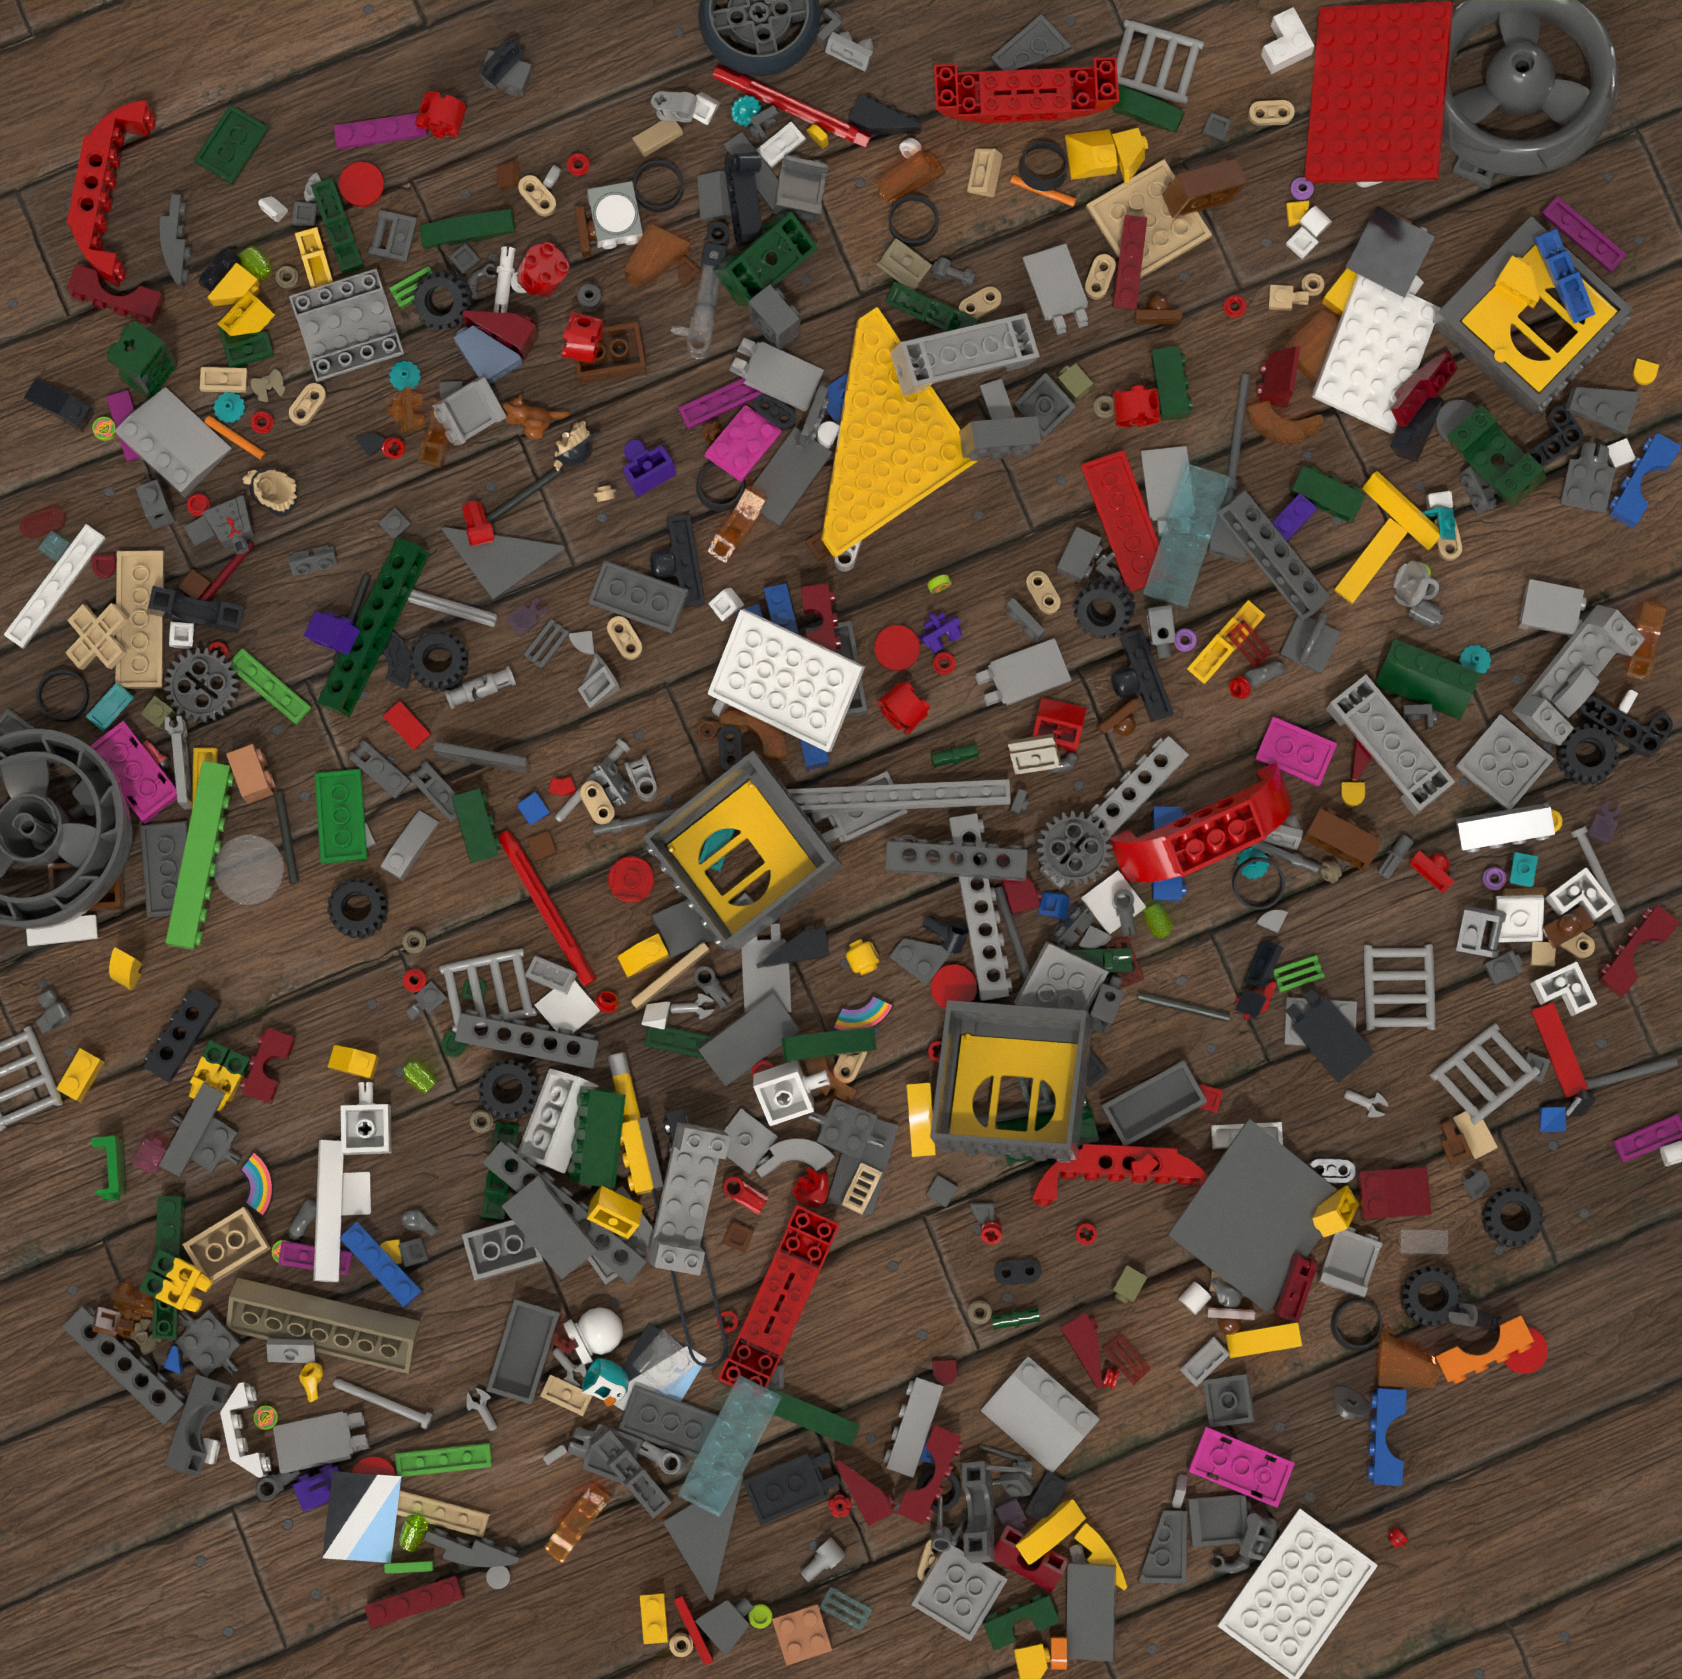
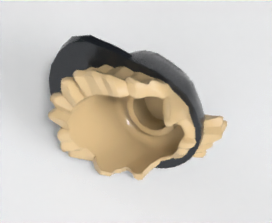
[553,421,601,471]
[242,469,297,517]

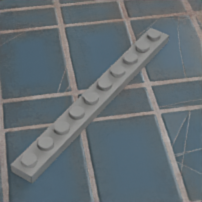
[787,779,1011,814]

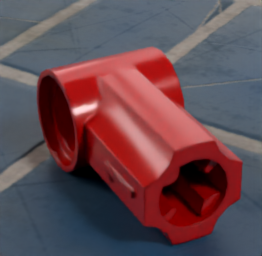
[462,501,494,546]
[722,1177,768,1215]

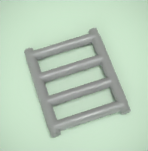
[1117,19,1205,104]
[1364,944,1436,1031]
[439,948,537,1033]
[1430,1023,1540,1125]
[0,1026,63,1131]

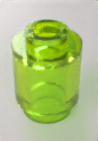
[239,246,273,280]
[1143,903,1174,940]
[402,1061,437,1095]
[399,1514,428,1551]

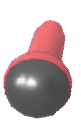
[142,740,170,771]

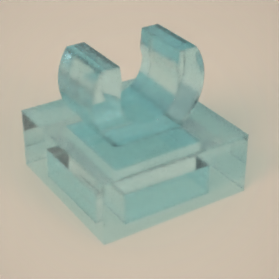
[38,530,71,563]

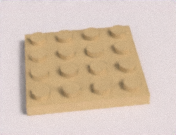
[1086,160,1212,279]

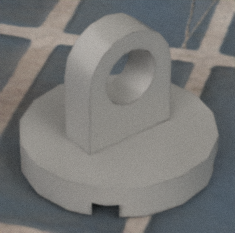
[1394,560,1439,607]

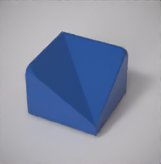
[1539,1107,1566,1132]

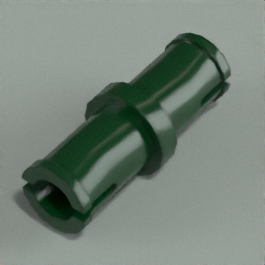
[930,743,979,768]
[991,1307,1040,1330]

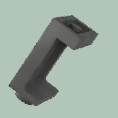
[773,155,829,223]
[1187,1495,1251,1547]

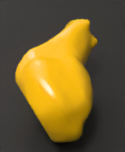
[299,1362,323,1402]

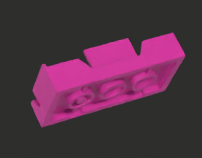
[90,721,177,824]
[1187,1427,1295,1508]

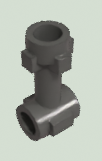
[932,257,976,287]

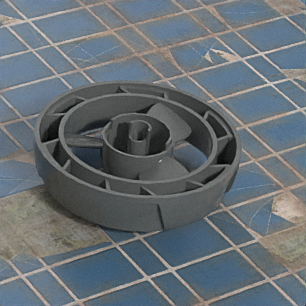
[1442,0,1619,176]
[0,729,133,930]

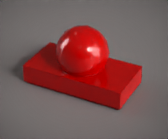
[1409,850,1455,894]

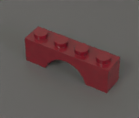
[1113,215,1148,311]
[66,264,165,325]
[1598,905,1680,998]
[897,1425,963,1525]
[364,1575,465,1629]

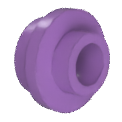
[1291,177,1314,200]
[1174,628,1196,652]
[1483,867,1506,890]

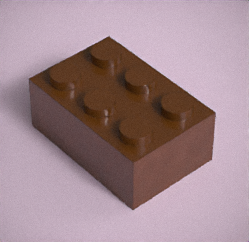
[1162,159,1247,219]
[575,322,647,384]
[1303,808,1382,871]
[48,863,125,912]

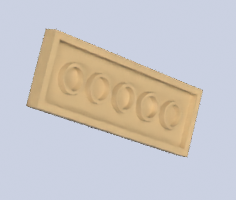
[115,551,164,689]

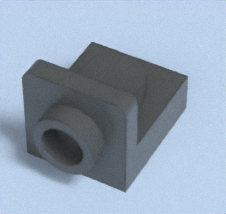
[817,8,843,48]
[749,105,778,143]
[1094,552,1121,582]
[1401,704,1437,730]
[1484,951,1523,985]

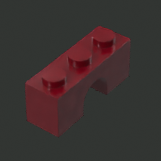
[801,584,841,653]
[241,1028,296,1105]
[994,1525,1069,1593]

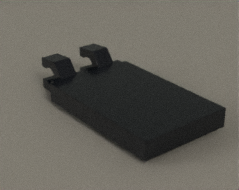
[1285,989,1374,1083]
[742,1452,842,1525]

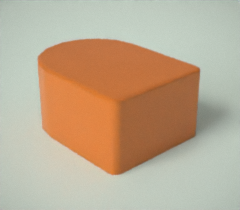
[1050,1636,1067,1670]

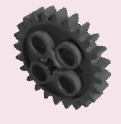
[164,648,240,723]
[1036,811,1113,887]

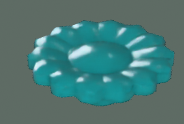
[731,95,761,127]
[389,361,421,392]
[213,392,246,423]
[1459,645,1491,675]
[1237,848,1269,880]

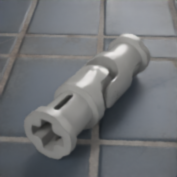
[444,666,516,710]

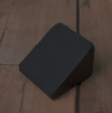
[1235,989,1267,1020]
[1566,1089,1596,1116]

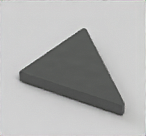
[442,527,565,601]
[663,1474,743,1601]

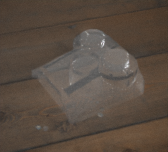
[632,1329,696,1396]

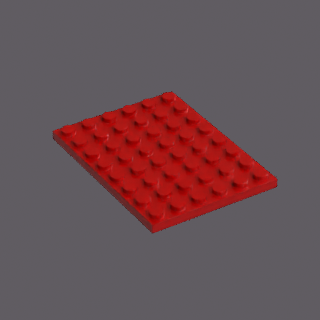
[1304,1,1453,183]

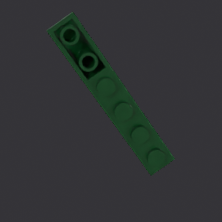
[152,1196,186,1339]

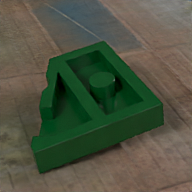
[218,326,274,368]

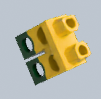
[189,1040,251,1111]
[139,1249,213,1312]

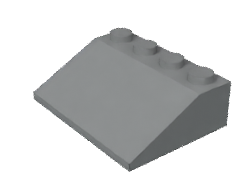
[115,387,232,498]
[980,1356,1100,1473]

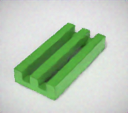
[389,266,440,309]
[1273,955,1325,993]
[384,1561,435,1574]

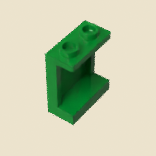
[91,1136,126,1201]

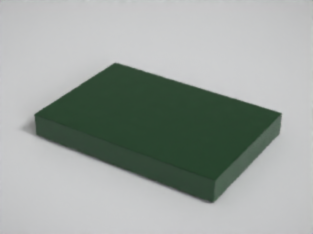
[194,105,269,185]

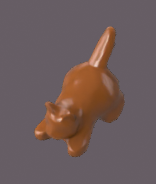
[502,394,570,440]

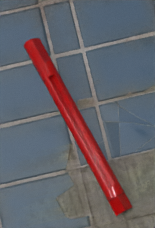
[712,64,872,148]
[498,830,597,986]

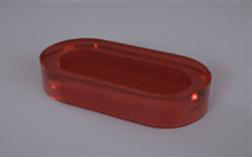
[20,507,66,539]

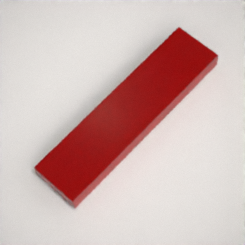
[1531,1002,1589,1098]

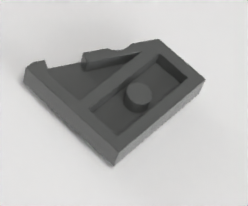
[889,939,952,986]

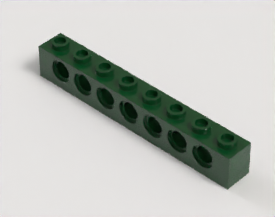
[317,538,430,718]

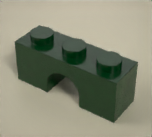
[982,1593,1060,1651]

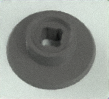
[1333,1386,1371,1420]

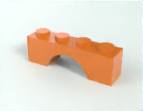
[1435,1315,1534,1384]

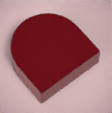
[92,554,116,579]
[932,1360,957,1385]

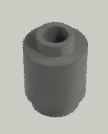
[578,284,602,312]
[1408,599,1444,629]

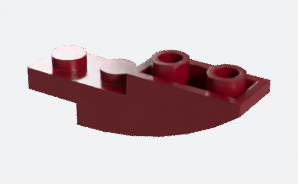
[1390,351,1458,427]

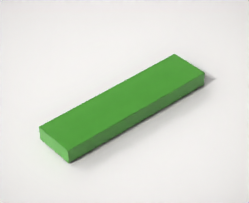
[230,648,312,725]
[395,1443,492,1477]

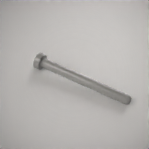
[555,738,630,822]
[1571,826,1625,924]
[333,1379,433,1429]

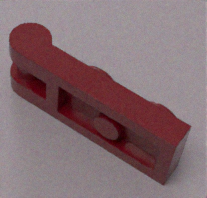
[1274,1253,1318,1323]

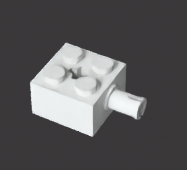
[753,1061,830,1126]
[341,1082,392,1155]

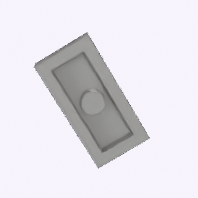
[825,31,873,72]
[1263,814,1303,850]

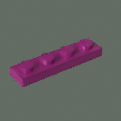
[334,113,427,150]
[1541,196,1627,273]
[678,378,763,430]

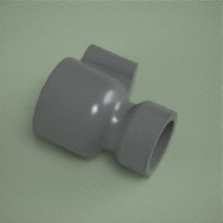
[36,990,72,1035]

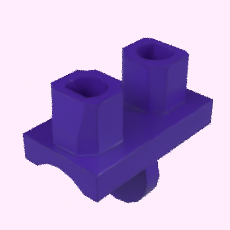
[918,611,963,653]

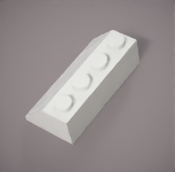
[517,1068,598,1174]

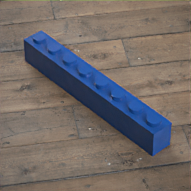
[764,584,829,771]

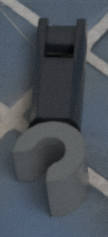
[1449,1303,1502,1331]

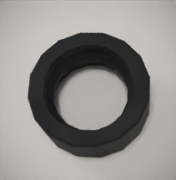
[916,1468,961,1513]

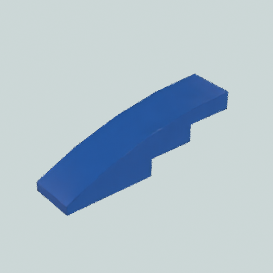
[1534,229,1595,323]

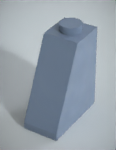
[453,326,523,385]

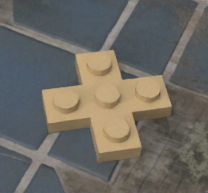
[65,603,129,670]

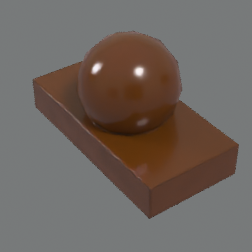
[575,206,597,257]
[1135,295,1182,325]
[1096,699,1141,736]
[1542,905,1594,949]
[1206,1304,1255,1335]

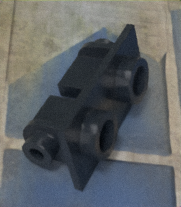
[478,39,525,86]
[198,248,242,293]

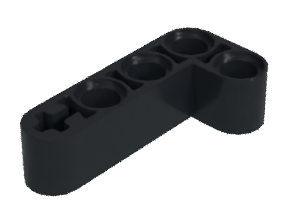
[724,152,763,246]
[1525,406,1584,468]
[1577,696,1673,757]

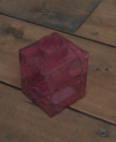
[131,1137,167,1176]

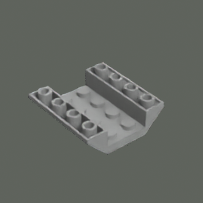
[289,269,404,382]

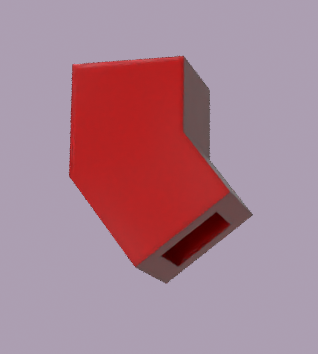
[548,777,576,797]
[1131,1154,1159,1178]

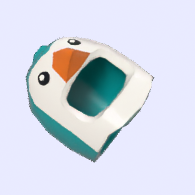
[582,1358,629,1407]

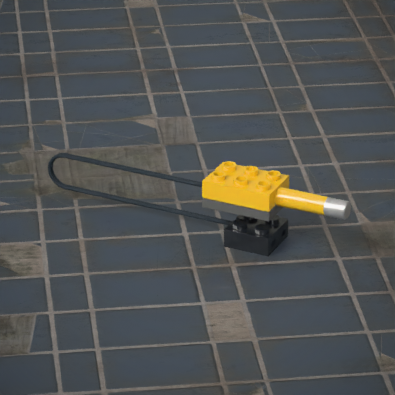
[608,1052,728,1368]

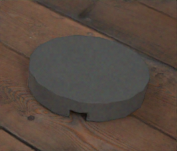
[1435,400,1477,444]

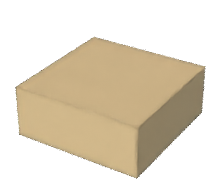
[1530,941,1556,967]

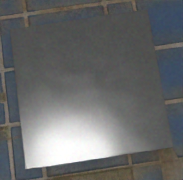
[1167,1119,1338,1313]

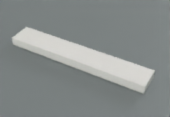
[4,524,106,649]
[313,1140,343,1282]

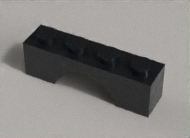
[147,586,244,634]

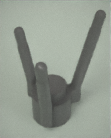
[978,1445,1032,1486]
[930,1496,968,1552]

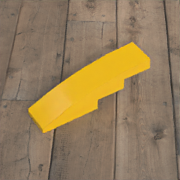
[1187,600,1266,684]

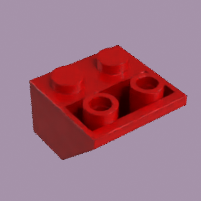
[1032,698,1087,753]

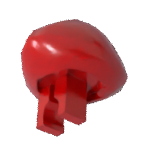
[791,1167,829,1208]

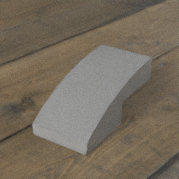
[1552,665,1600,718]

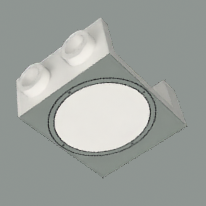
[587,181,643,249]

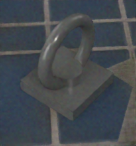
[1280,613,1341,675]

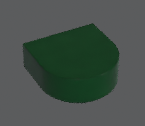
[461,977,487,1003]
[442,1029,468,1058]

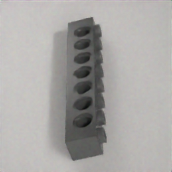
[483,1141,647,1284]

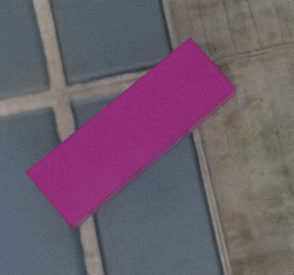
[106,390,140,462]
[1612,1114,1682,1163]
[278,1241,352,1276]

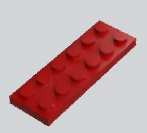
[1081,450,1171,593]

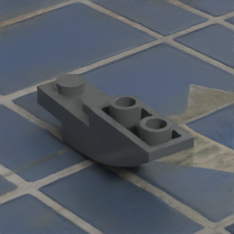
[159,194,191,290]
[424,1527,521,1567]

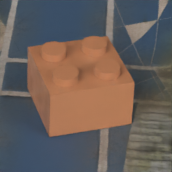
[226,744,276,804]
[772,1604,832,1665]

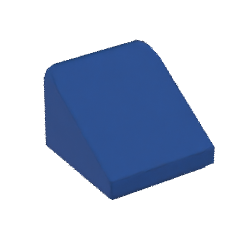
[517,792,550,826]
[1038,892,1070,920]
[164,1346,184,1375]

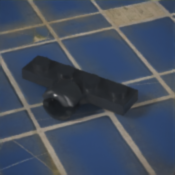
[650,514,705,608]
[1111,628,1174,723]

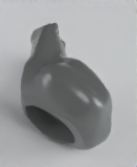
[401,1210,438,1237]
[1210,1277,1242,1308]

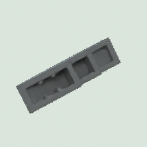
[590,1427,671,1519]

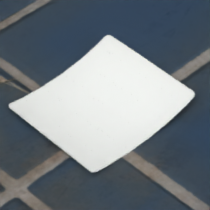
[341,1172,371,1215]

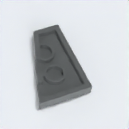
[991,14,1072,71]
[1565,387,1640,435]
[1138,1510,1187,1584]

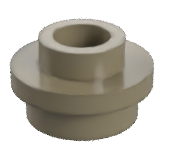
[275,266,299,289]
[1094,395,1115,418]
[1321,860,1342,883]
[403,930,426,954]
[470,1110,494,1133]
[968,1301,992,1324]

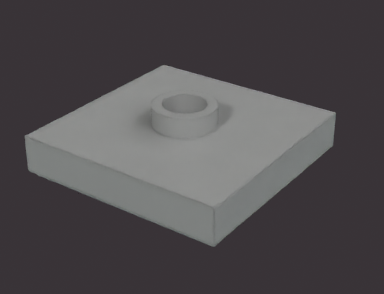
[724,1109,778,1175]

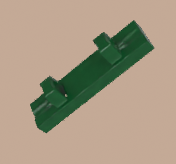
[1038,948,1132,973]

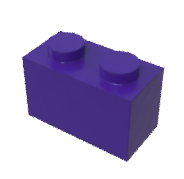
[1272,493,1317,543]
[303,611,360,655]

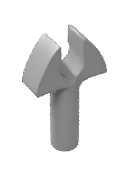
[670,994,715,1020]
[1344,1090,1389,1118]
[552,1347,587,1387]
[466,1388,497,1431]

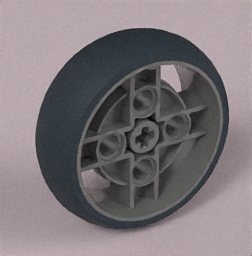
[698,0,820,76]

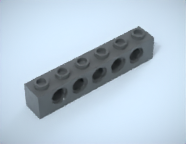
[1217,490,1331,620]
[885,838,1027,881]
[455,1009,599,1069]
[62,1307,186,1425]

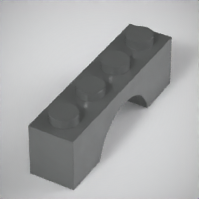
[164,1374,231,1477]
[962,1461,995,1563]

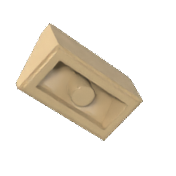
[632,121,683,157]
[967,149,1003,197]
[1453,1106,1498,1159]

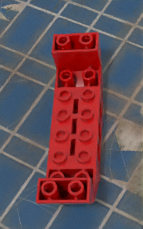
[934,57,1119,124]
[67,100,156,288]
[1109,762,1292,882]
[1031,1144,1208,1207]
[718,1205,840,1399]

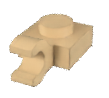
[1269,285,1309,311]

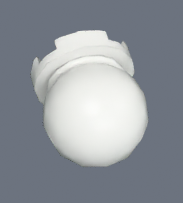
[563,1307,623,1365]

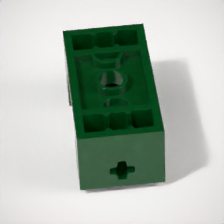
[712,212,818,306]
[106,321,178,400]
[1447,404,1547,509]

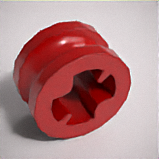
[382,437,405,459]
[208,642,229,661]
[928,1041,942,1063]
[981,1221,1002,1245]
[1075,1224,1097,1245]
[717,1311,738,1333]
[1102,1366,1119,1390]

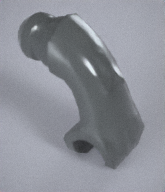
[466,264,498,300]
[1244,661,1286,687]
[1047,752,1078,773]
[289,1200,317,1240]
[1209,1555,1252,1573]

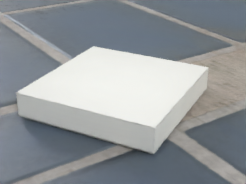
[1081,870,1146,935]
[1496,895,1544,942]
[535,980,600,1035]

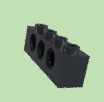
[143,987,221,1084]

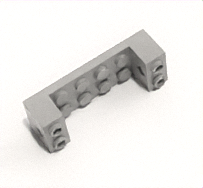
[890,313,1040,396]
[1512,605,1645,746]
[1326,675,1455,816]
[647,1122,731,1276]

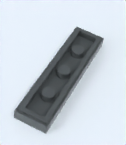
[723,132,778,215]
[159,1082,225,1177]

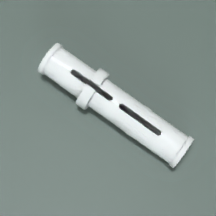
[493,246,516,313]

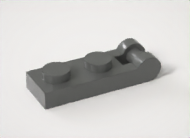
[347,739,411,799]
[408,761,457,823]

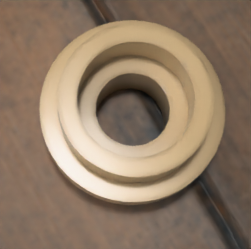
[1301,273,1324,296]
[593,485,616,502]
[669,1633,693,1657]

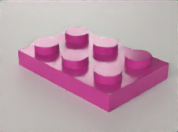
[705,405,782,482]
[1255,717,1337,787]

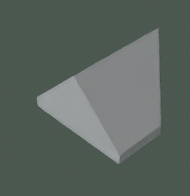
[578,652,620,708]

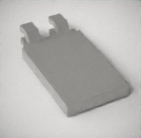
[1023,244,1088,335]
[729,338,824,412]
[1140,446,1195,537]
[975,638,1072,706]
[165,716,192,810]
[811,771,908,844]
[741,924,791,1013]
[273,1411,369,1474]

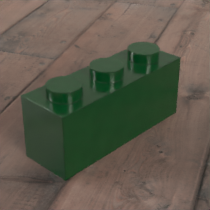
[1150,346,1193,422]
[1290,466,1366,524]
[451,788,501,863]

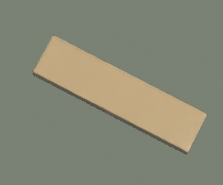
[631,943,710,1010]
[397,1490,490,1537]

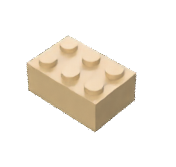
[182,1207,271,1286]

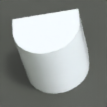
[1300,206,1332,239]
[817,422,840,449]
[1425,491,1453,511]
[169,622,194,649]
[1660,1140,1682,1167]
[1178,1281,1211,1315]

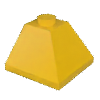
[1065,129,1118,180]

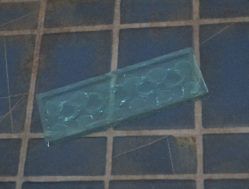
[1143,464,1231,609]
[678,1375,782,1517]

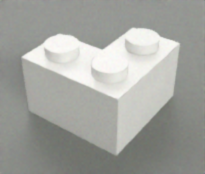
[1261,7,1314,74]
[1545,868,1615,921]
[1530,962,1597,1017]

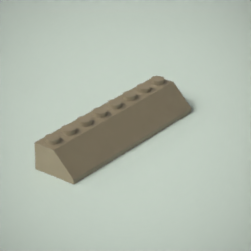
[226,1278,420,1374]

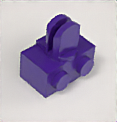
[622,440,676,498]
[293,1464,341,1512]

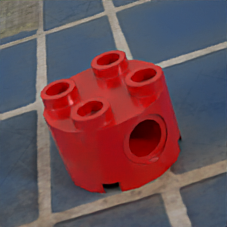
[415,92,467,139]
[517,242,569,297]
[561,312,604,364]
[1113,385,1161,428]
[876,681,930,735]

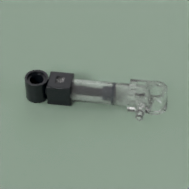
[671,222,730,359]

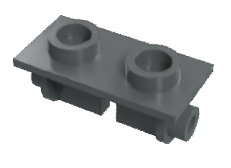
[1458,466,1497,516]
[288,545,338,576]
[591,756,633,806]
[1049,904,1095,950]

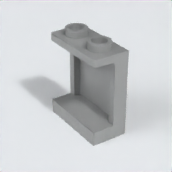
[432,377,507,446]
[1518,579,1586,638]
[1318,1227,1383,1298]

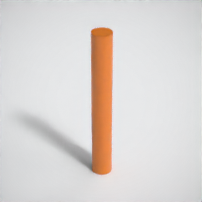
[1010,174,1077,207]
[204,415,266,460]

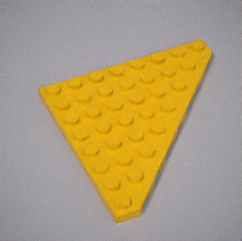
[821,307,978,558]

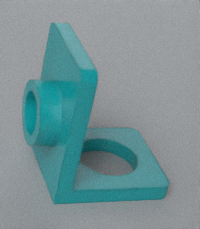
[1422,508,1456,540]
[1510,852,1538,887]

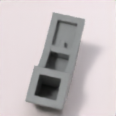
[756,1139,835,1179]

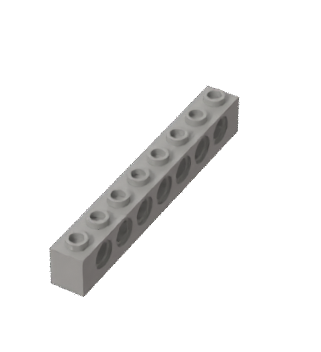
[1040,736,1189,890]
[949,813,1013,1003]

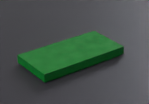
[315,769,368,865]

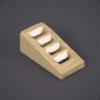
[841,1163,883,1215]

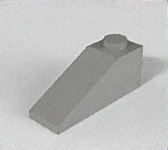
[381,810,439,881]

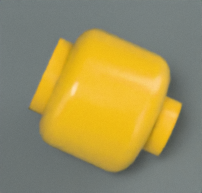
[845,939,880,976]

